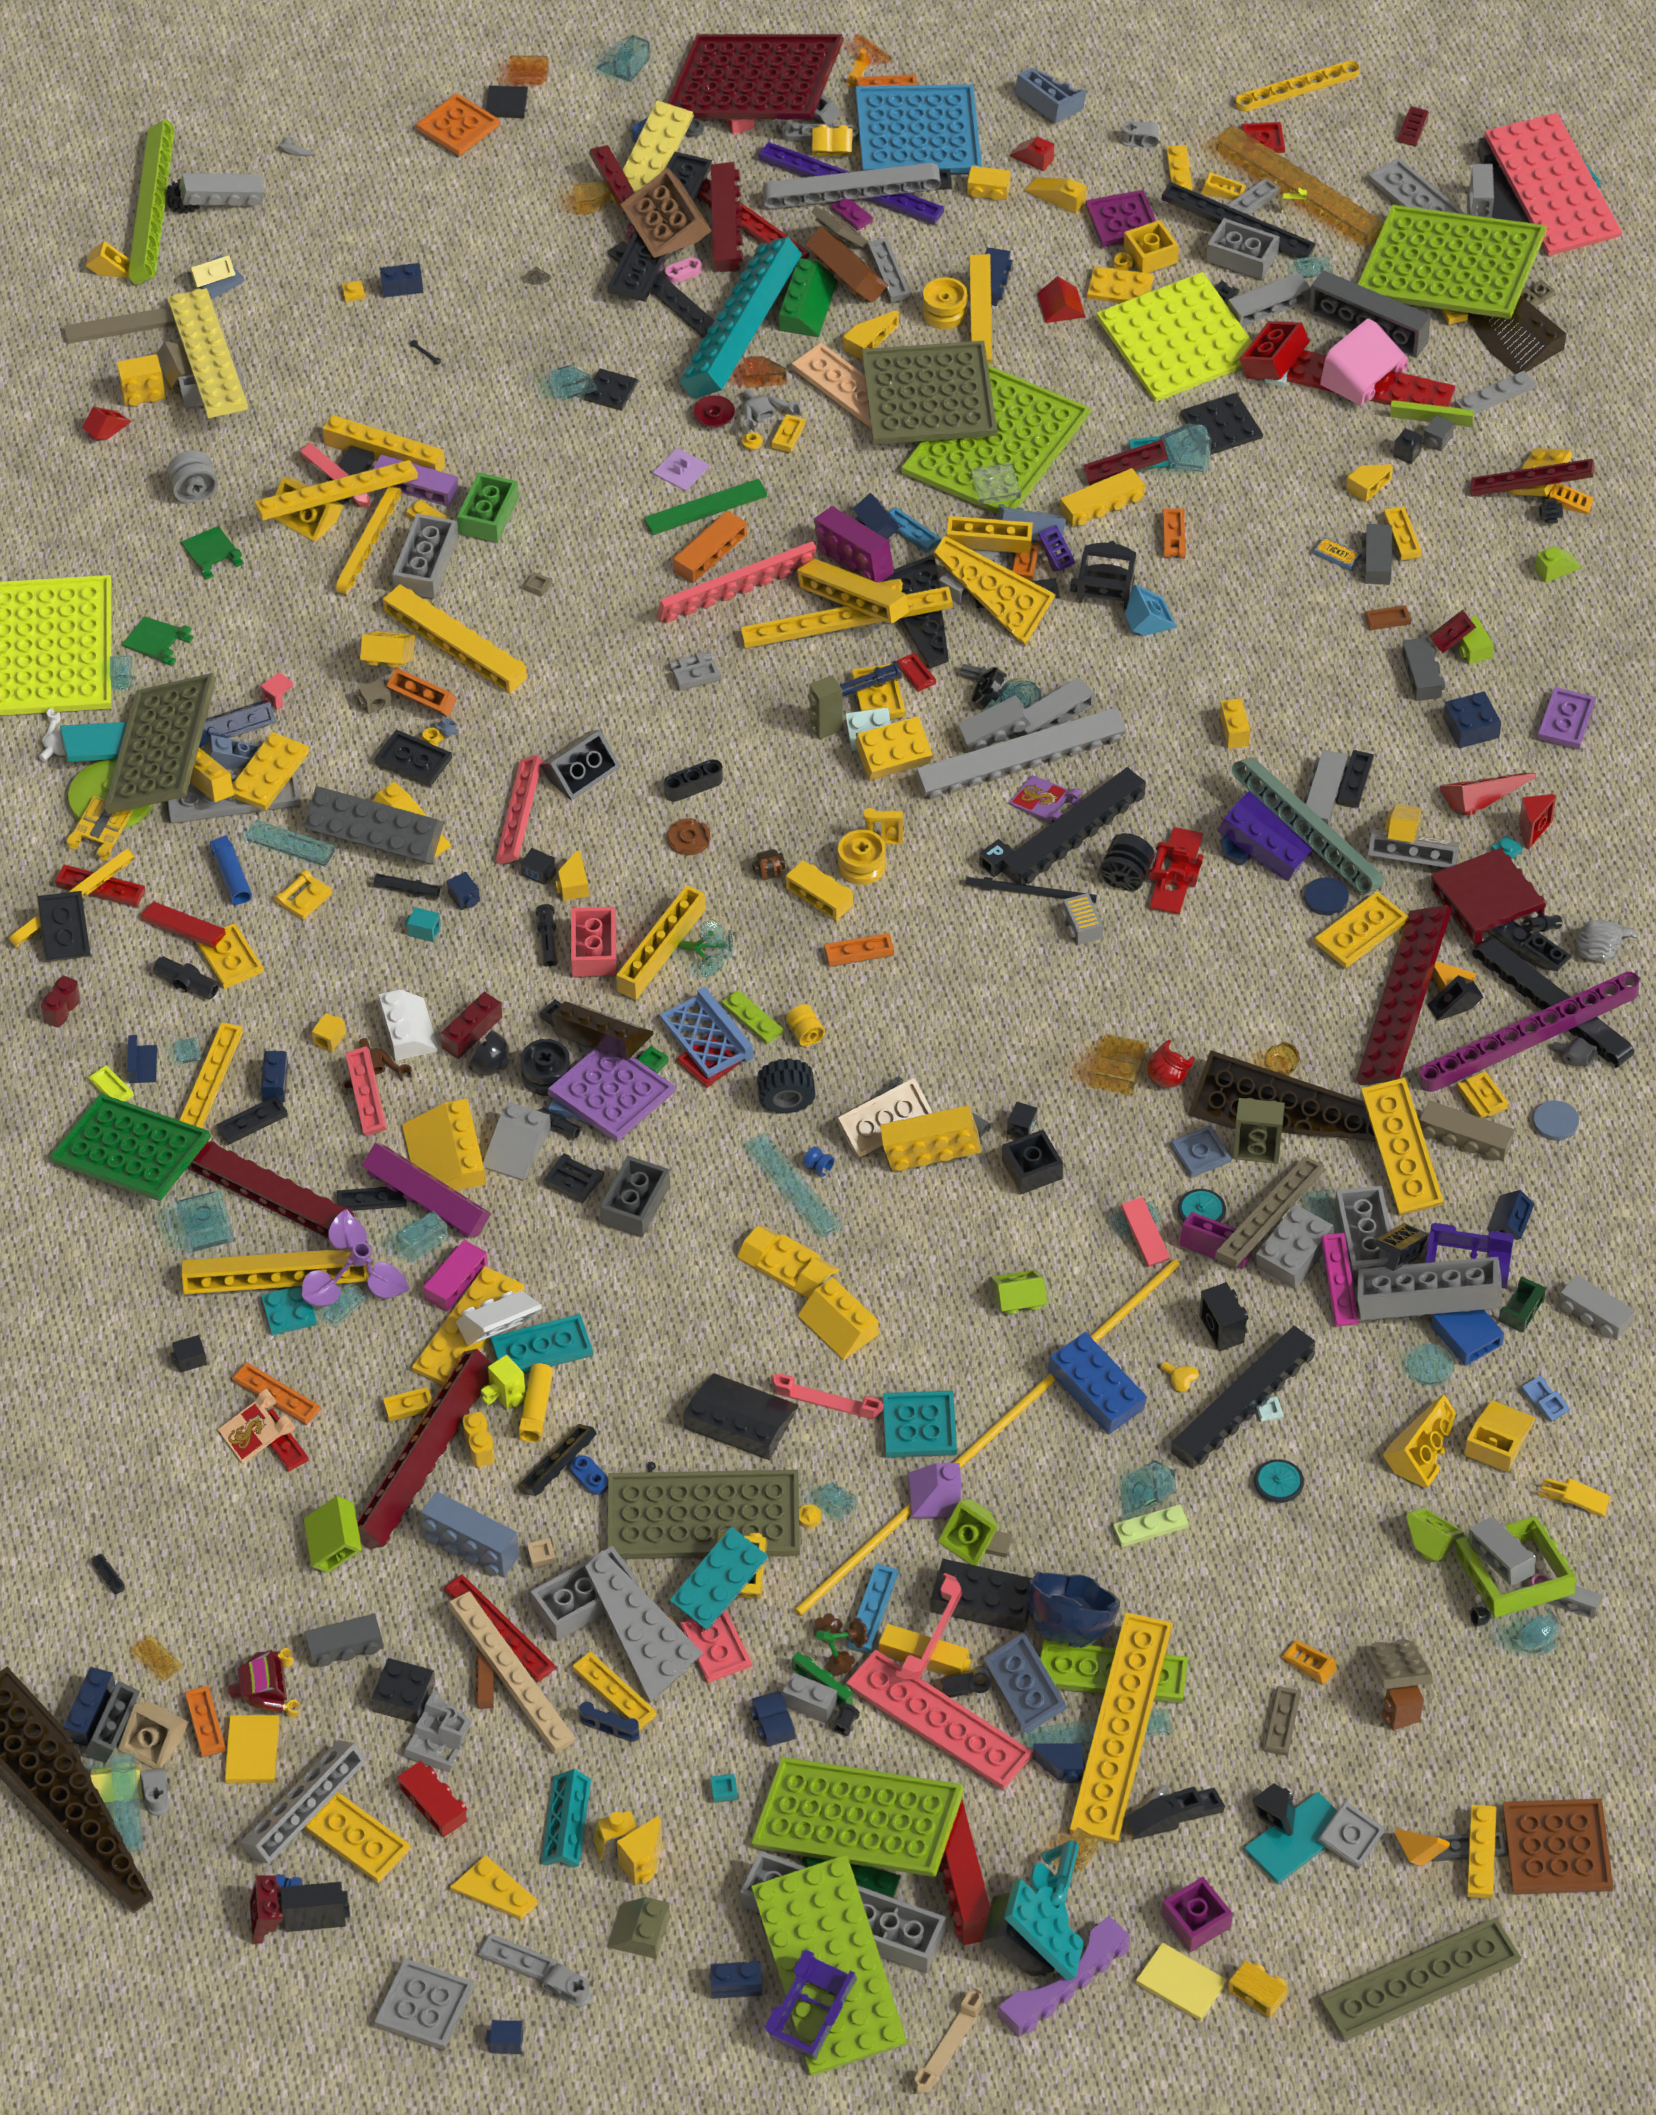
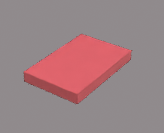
[680,1610,752,1683]

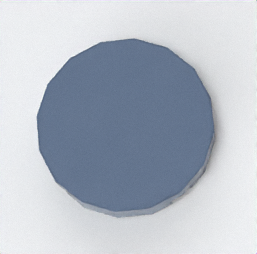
[1533,1100,1579,1141]

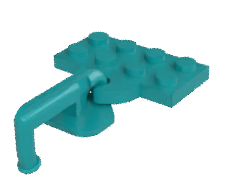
[1004,1840,1084,1981]

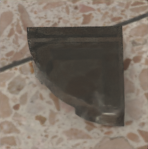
[522,266,551,284]

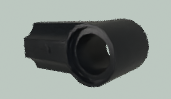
[942,1666,991,1698]

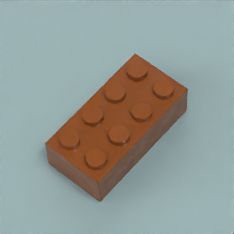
[806,226,888,303]

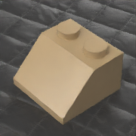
[118,1701,188,1769]

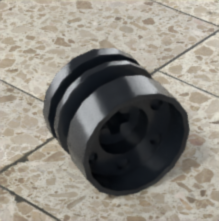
[1099,833,1155,892]

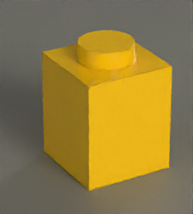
[311,1013,346,1052]

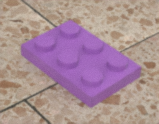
[1538,687,1596,750]

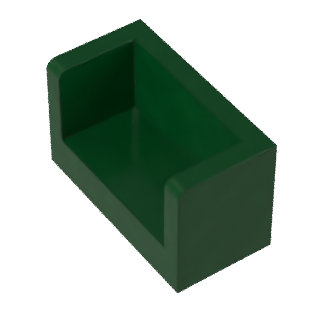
[1498,1277,1546,1333]

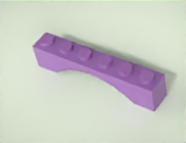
[998,1916,1130,2037]

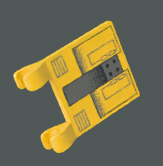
[67,796,132,861]

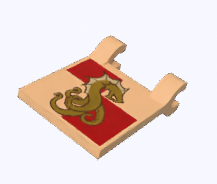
[218,1389,296,1463]

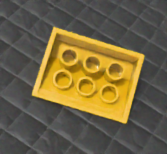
[402,1098,486,1190]

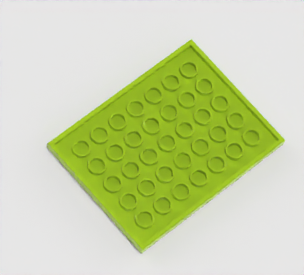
[1358,205,1547,319]
[901,365,1091,514]

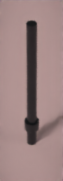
[965,877,1097,903]

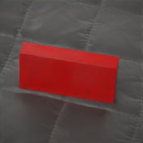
[896,653,936,692]

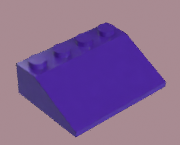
[1217,791,1323,881]

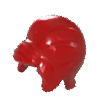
[1147,1039,1195,1088]

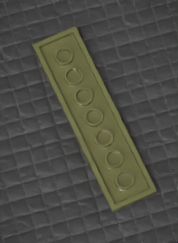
[1319,1917,1521,2042]

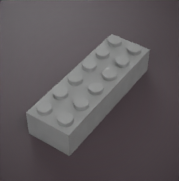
[1358,1257,1502,1320]

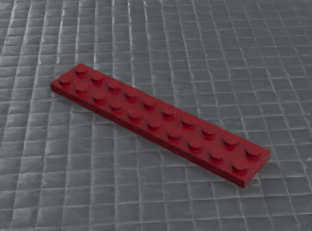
[1356,905,1452,1085]

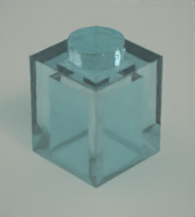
[110,655,134,690]

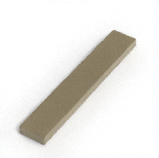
[64,307,176,344]

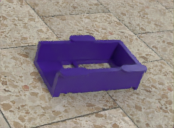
[1425,1223,1514,1289]
[765,1950,857,2060]

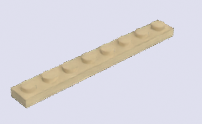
[448,1591,576,1754]

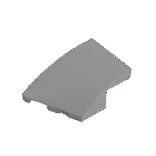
[404,1690,471,1773]

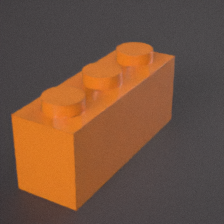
[386,667,458,717]

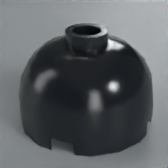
[468,1030,510,1076]

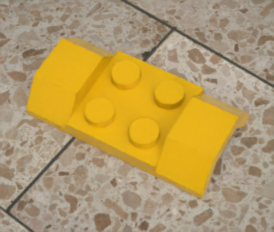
[737,1226,839,1299]

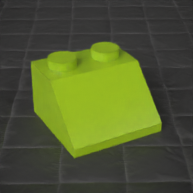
[991,1269,1047,1314]

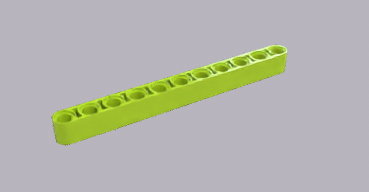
[129,119,174,285]

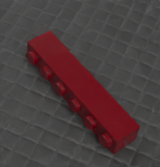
[710,162,744,272]

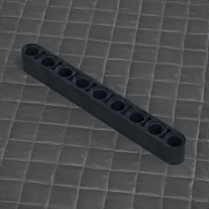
[1472,936,1635,1068]

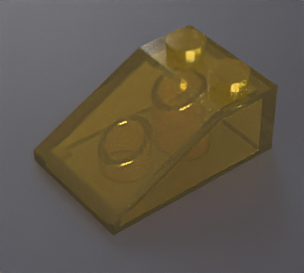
[1089,1034,1149,1097]

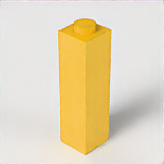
[879,1624,972,1676]

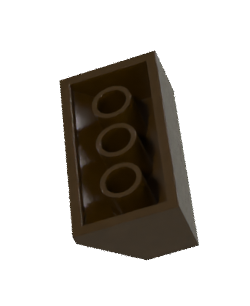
[552,1001,654,1061]

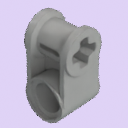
[1121,121,1159,148]
[141,1767,169,1816]
[542,1963,591,2007]

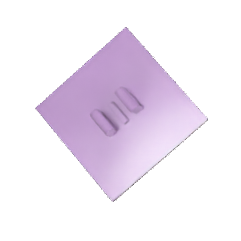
[653,448,710,491]

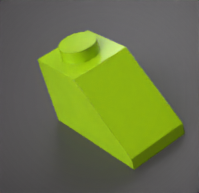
[1534,546,1582,583]
[1459,615,1494,664]

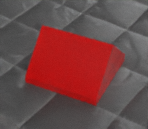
[1037,276,1085,323]
[1519,794,1556,849]

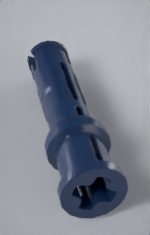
[840,661,902,697]

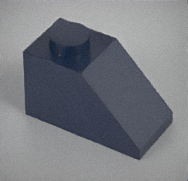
[1033,1743,1083,1783]

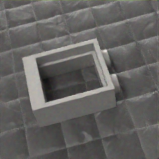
[1469,164,1494,218]

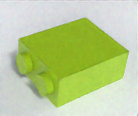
[303,1496,362,1573]

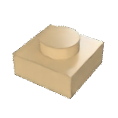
[527,1538,556,1568]

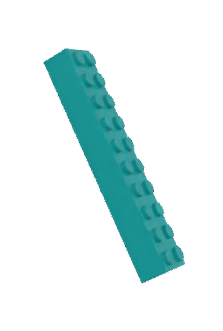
[679,237,802,398]

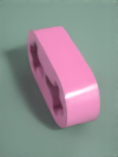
[665,258,702,283]

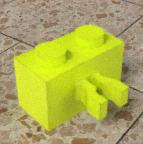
[481,1355,526,1410]

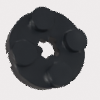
[971,667,1007,709]

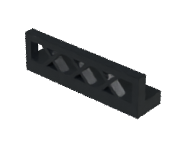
[1374,1223,1429,1271]

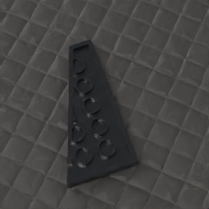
[882,554,949,669]

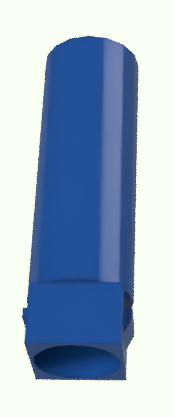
[210,835,252,905]

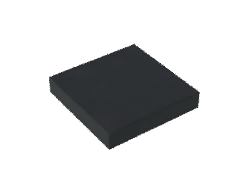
[485,85,528,119]

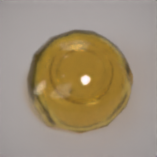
[1264,1041,1300,1076]

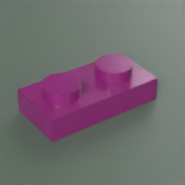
[831,199,873,231]

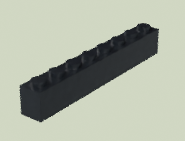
[1002,767,1146,885]
[1171,1326,1316,1469]

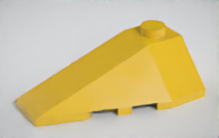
[1383,1395,1456,1488]

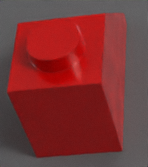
[1010,136,1054,171]
[82,407,131,441]

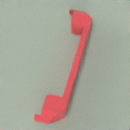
[299,443,371,508]
[771,1373,883,1419]
[895,1573,962,1680]

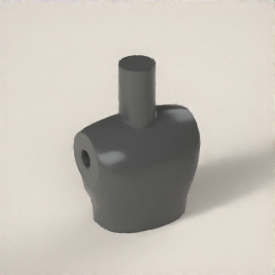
[1553,1037,1597,1066]

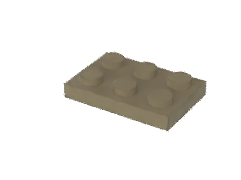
[811,206,869,249]

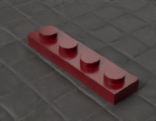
[589,145,635,214]
[1083,439,1169,486]

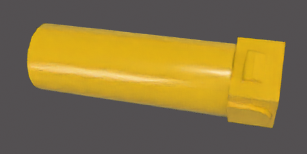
[519,1363,554,1443]

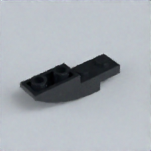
[1487,920,1571,972]
[1123,1786,1225,1840]

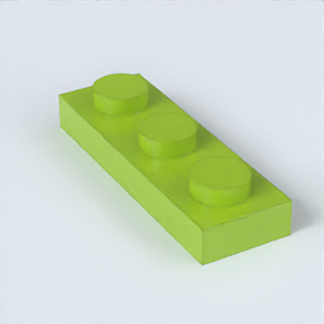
[722,990,783,1045]

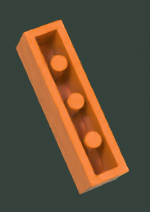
[673,510,747,583]

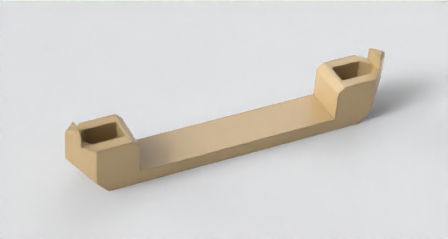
[914,1987,983,2093]

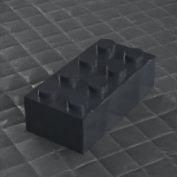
[931,1558,1031,1633]

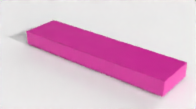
[1321,1233,1359,1327]

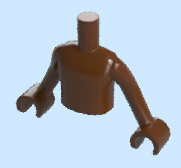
[342,1038,412,1095]

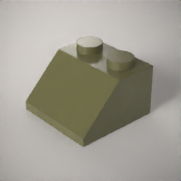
[608,1897,670,1959]

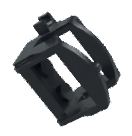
[1070,541,1136,609]

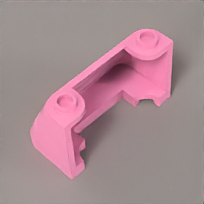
[1320,319,1409,406]

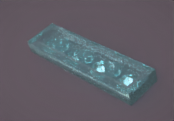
[246,820,335,867]
[110,1752,144,1852]

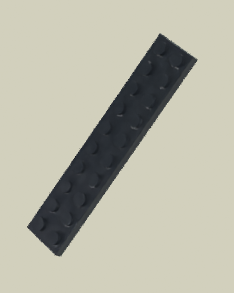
[607,152,712,302]

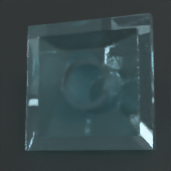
[1159,423,1212,472]
[1121,1460,1176,1520]

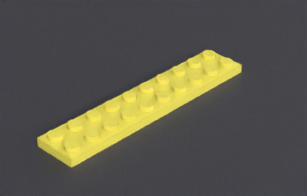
[167,288,248,418]

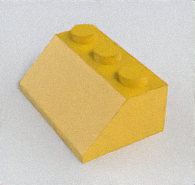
[273,477,344,542]
[798,1277,879,1360]

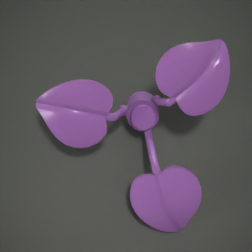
[301,1209,409,1307]

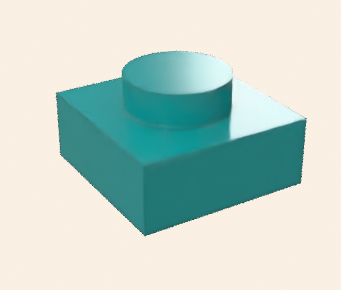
[1491,835,1523,859]
[710,1773,738,1803]

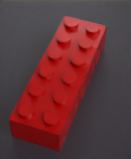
[939,1799,990,1945]

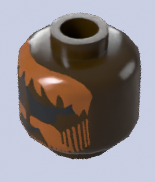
[752,849,786,880]

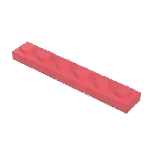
[496,755,542,865]

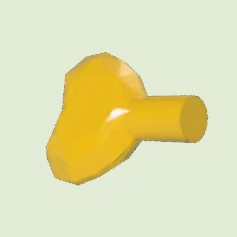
[1160,1361,1199,1392]

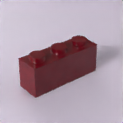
[440,991,503,1059]

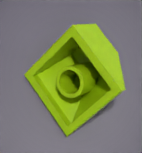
[938,1499,999,1566]
[1406,1508,1464,1562]

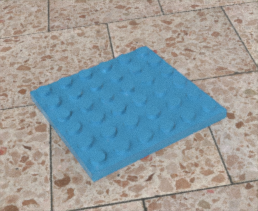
[855,84,982,174]

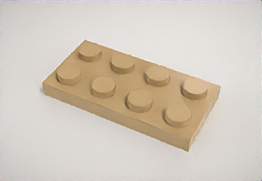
[836,1078,933,1159]

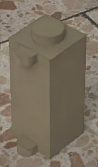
[157,341,193,394]

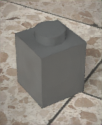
[1423,415,1454,451]

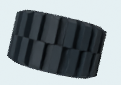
[757,1058,816,1114]

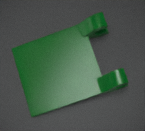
[181,526,244,580]
[122,616,194,666]

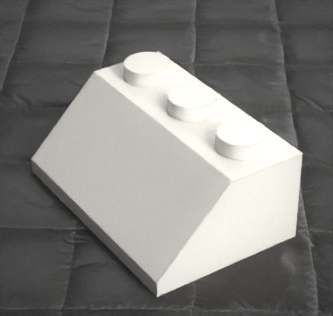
[379,989,439,1061]
[456,1291,543,1346]

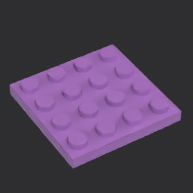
[548,1049,676,1142]

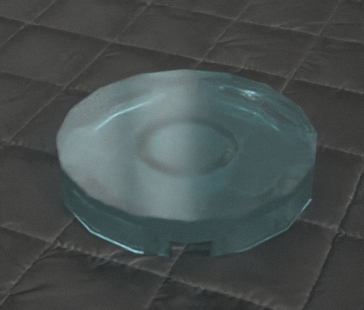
[1407,1344,1454,1387]

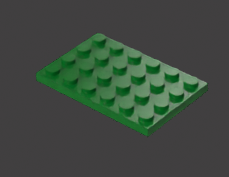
[49,1093,211,1201]

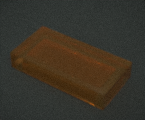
[853,34,892,63]

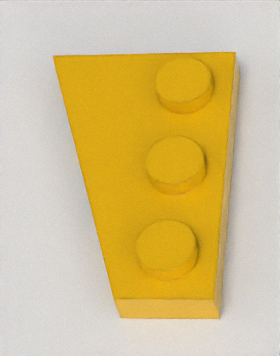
[450,1855,538,1920]

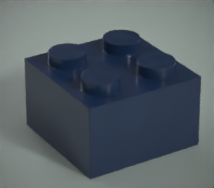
[1443,691,1501,749]

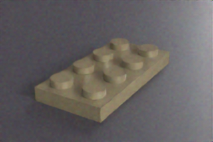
[1365,1639,1433,1689]

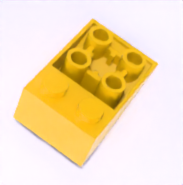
[1465,1400,1536,1473]

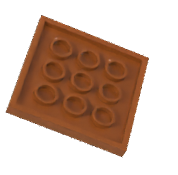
[1502,1798,1613,1894]

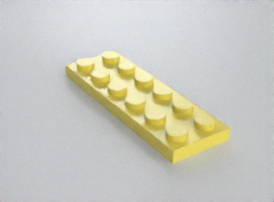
[610,101,694,202]

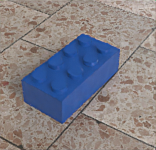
[1047,1331,1147,1434]

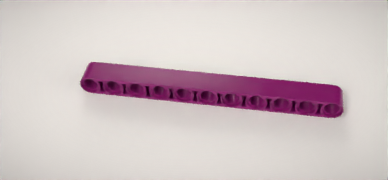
[1420,972,1639,1092]

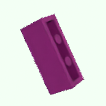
[1179,1212,1252,1269]

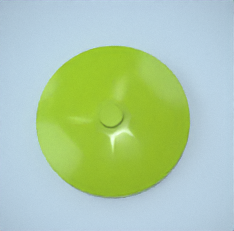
[68,759,154,828]

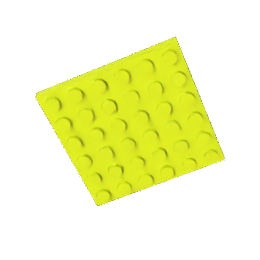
[1096,272,1252,402]

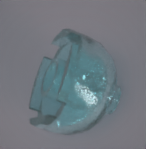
[998,678,1041,709]
[1512,1608,1561,1654]

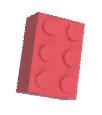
[571,907,617,977]

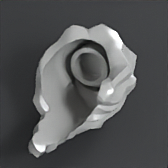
[1575,919,1638,962]

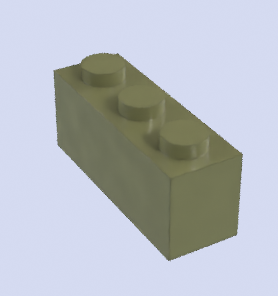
[808,675,843,739]

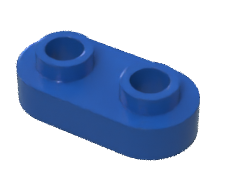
[570,1455,608,1495]

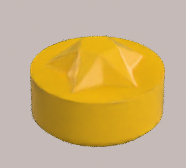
[799,1504,821,1528]

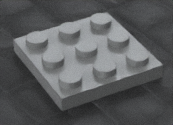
[374,1958,475,2051]

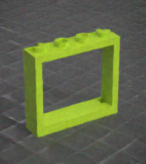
[1456,1516,1578,1618]

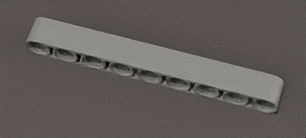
[762,163,941,209]

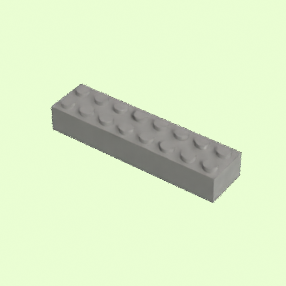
[741,1851,946,1973]

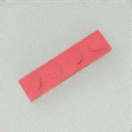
[345,1046,388,1136]

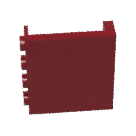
[1431,848,1546,945]

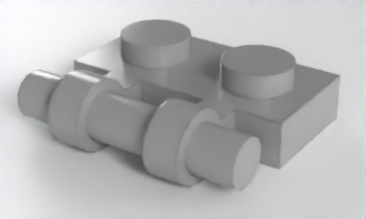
[669,652,721,690]

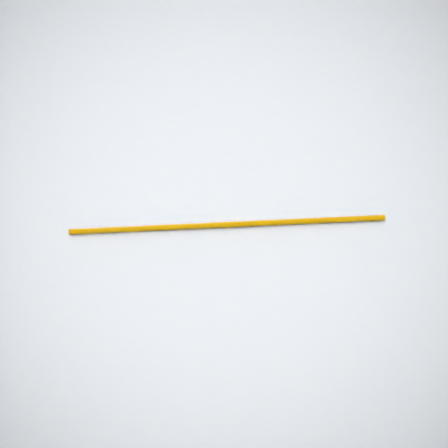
[794,1259,1180,1616]

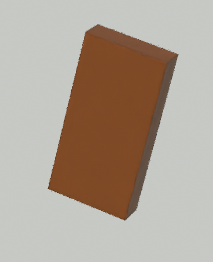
[1364,605,1411,631]

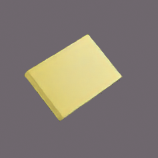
[1136,1943,1227,2021]

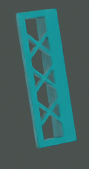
[541,1768,591,1868]

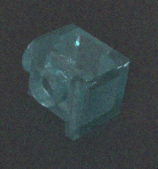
[819,1482,856,1522]

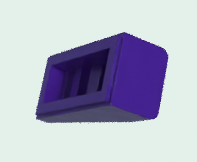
[1037,525,1076,572]

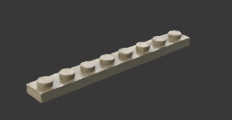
[1215,1156,1324,1268]

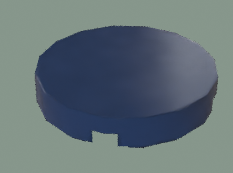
[1305,877,1349,916]

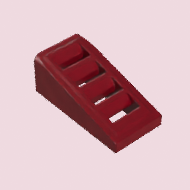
[1397,106,1429,147]

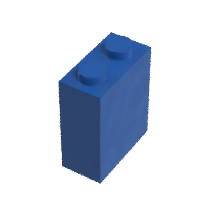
[1432,1309,1504,1366]

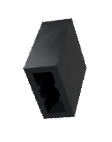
[281,1881,350,1932]

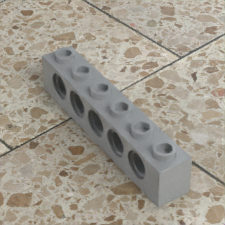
[240,1740,367,1864]

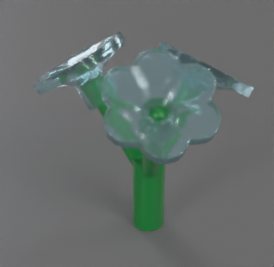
[680,919,733,978]

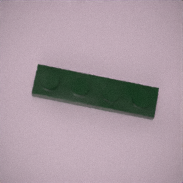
[800,1856,901,1898]

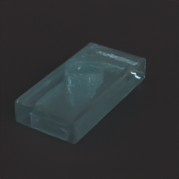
[318,1283,368,1328]

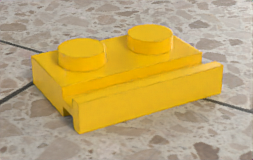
[1457,1071,1509,1118]

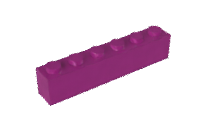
[362,1143,492,1238]

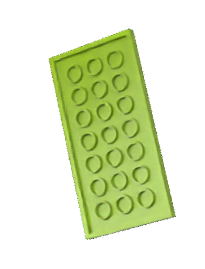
[751,1757,965,1877]
[752,1855,908,2076]

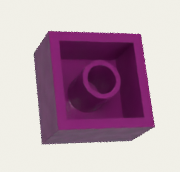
[1161,1876,1233,1952]

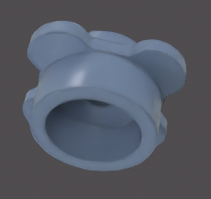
[434,718,459,737]

